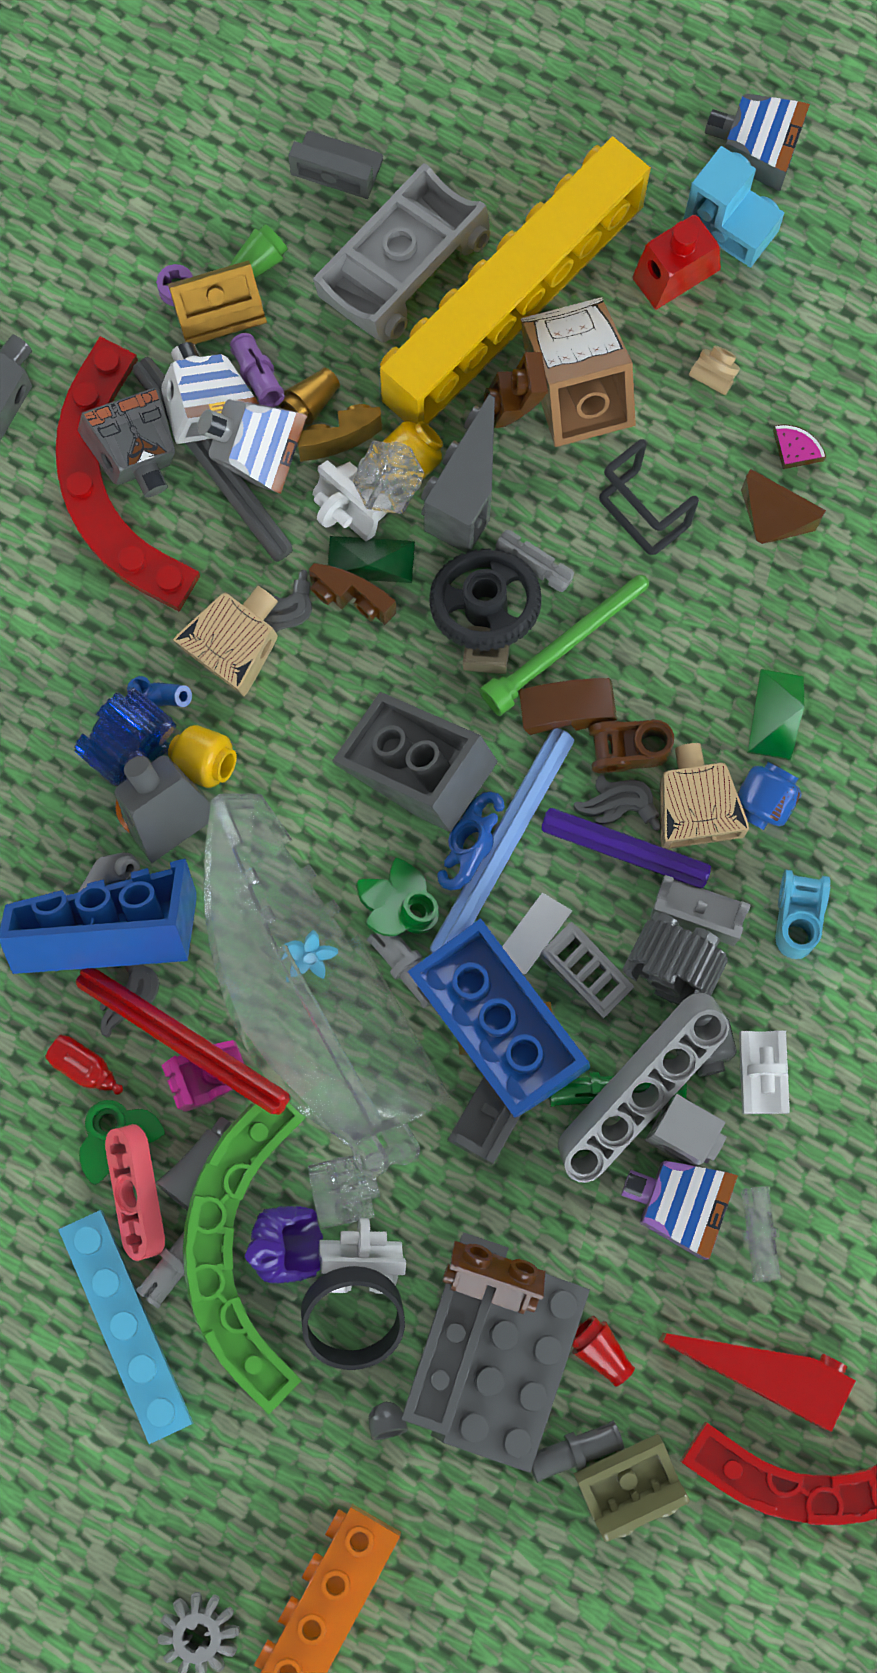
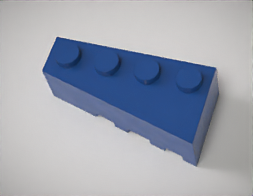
[0,858,197,974]

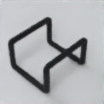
[599,439,699,555]

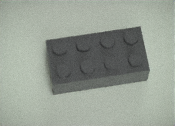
[431,1273,590,1473]

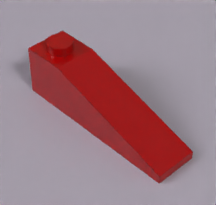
[659,1333,856,1432]

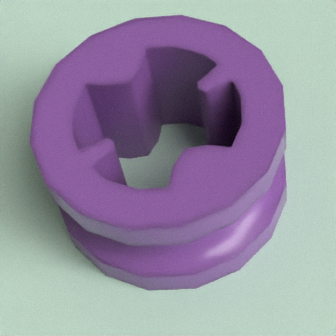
[156,264,193,306]

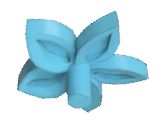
[284,929,338,979]

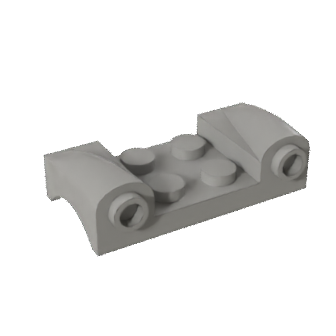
[313,163,490,343]

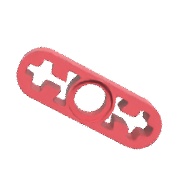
[105,1124,165,1261]

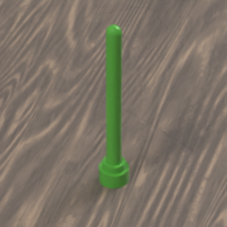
[479,575,649,716]

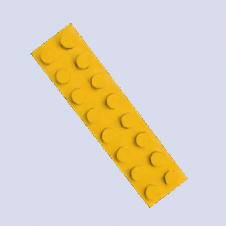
[380,136,651,424]

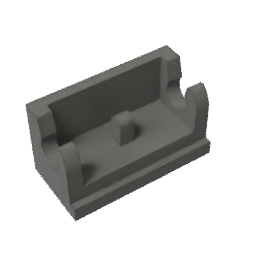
[447,1077,521,1165]

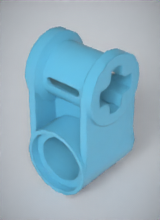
[775,870,830,959]

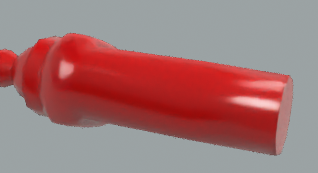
[45,1034,123,1095]

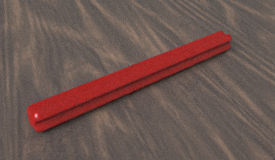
[76,968,290,1115]

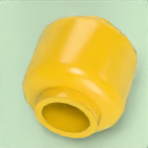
[379,421,443,485]
[168,725,237,788]

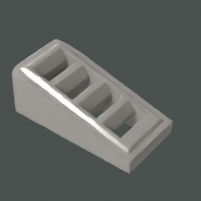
[539,921,634,1019]

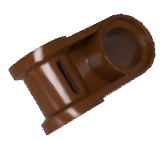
[588,719,674,773]

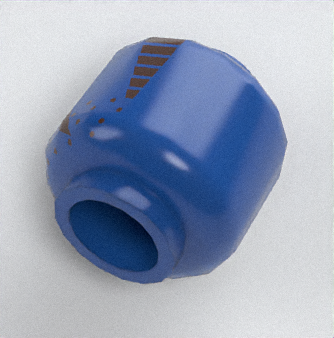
[737,762,802,830]

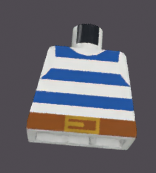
[161,342,259,444]

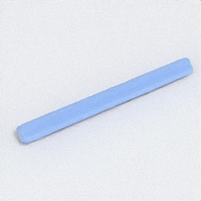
[430,728,574,953]

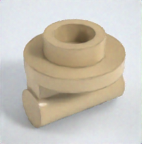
[689,346,740,396]

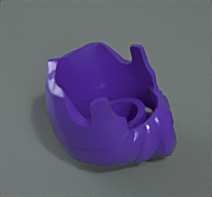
[245,1206,323,1283]

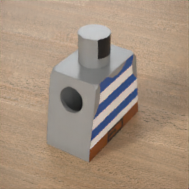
[198,399,307,494]

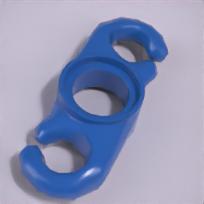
[437,791,505,891]

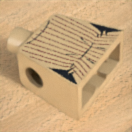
[173,586,278,696]
[660,743,749,849]

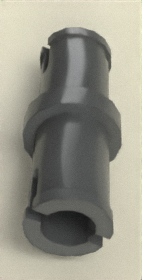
[531,1420,624,1483]

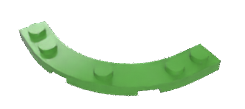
[183,1082,308,1415]

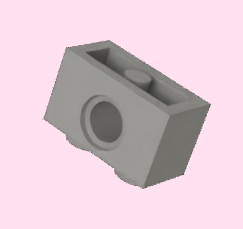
[645,1094,727,1166]

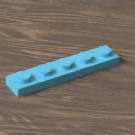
[58,1210,193,1444]

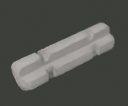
[495,530,574,592]

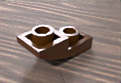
[484,352,548,428]
[309,563,396,625]
[519,678,617,735]

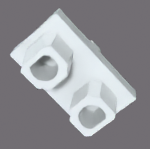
[312,460,391,541]
[739,1031,790,1114]
[319,1218,406,1294]

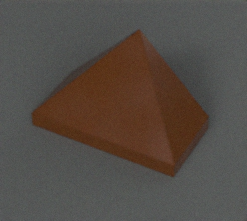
[741,469,826,544]

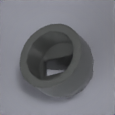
[368,1401,408,1440]

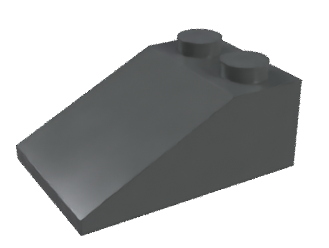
[332,692,498,832]

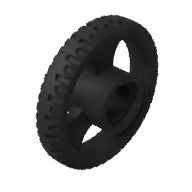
[429,548,542,651]

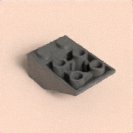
[421,395,495,553]

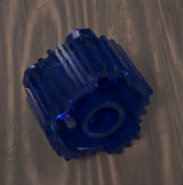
[74,687,177,787]

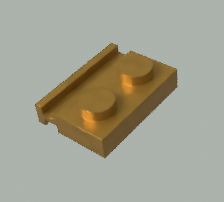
[168,260,267,344]

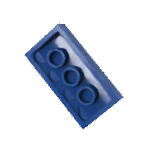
[407,918,590,1118]

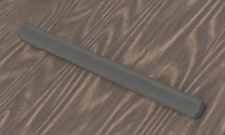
[133,357,293,562]

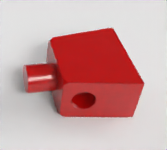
[632,215,721,310]

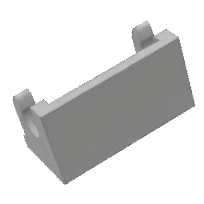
[650,875,750,946]

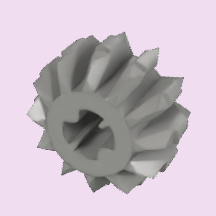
[158,1592,240,1673]

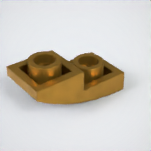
[298,404,382,462]

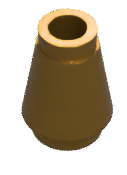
[278,368,340,425]

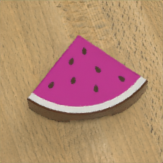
[773,424,826,469]

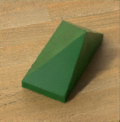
[747,669,805,760]

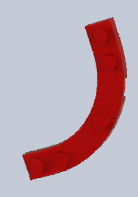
[55,336,200,612]
[680,1422,877,1525]

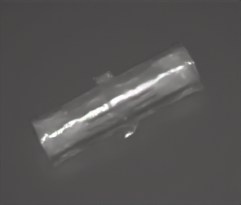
[740,1187,782,1283]

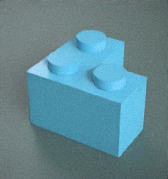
[684,146,784,268]

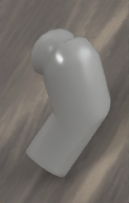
[78,853,140,892]

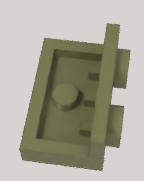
[573,1434,690,1542]

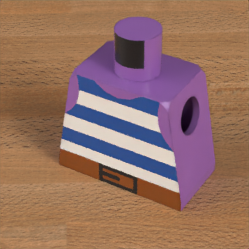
[621,1161,738,1260]

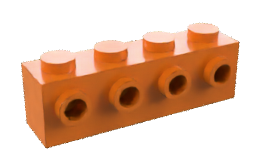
[253,1504,401,1673]

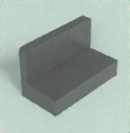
[288,131,383,199]

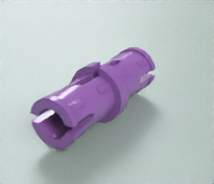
[230,333,285,407]

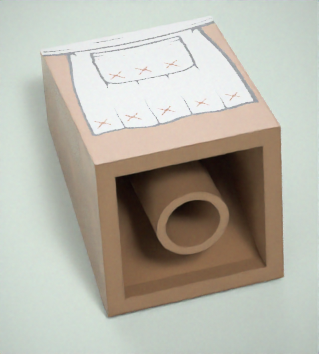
[521,297,636,447]

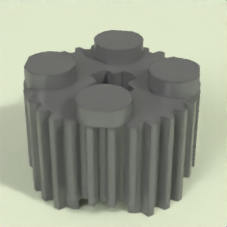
[622,912,728,1006]

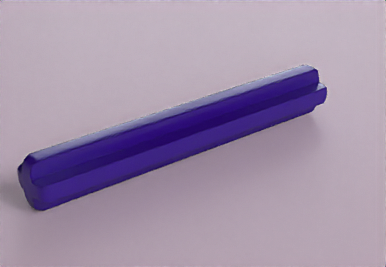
[541,808,711,889]

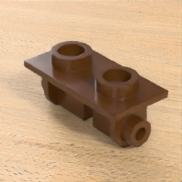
[442,1241,546,1314]

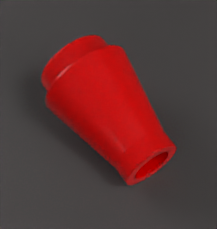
[572,1316,635,1387]

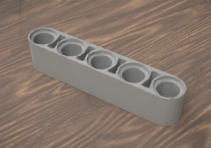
[558,993,729,1183]

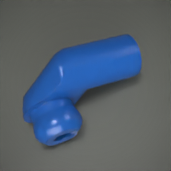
[127,676,192,707]

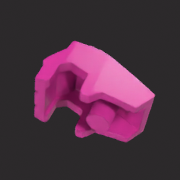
[161,1040,244,1112]

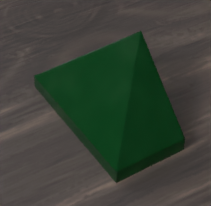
[328,536,415,583]

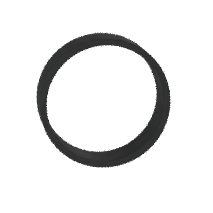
[301,1266,405,1370]

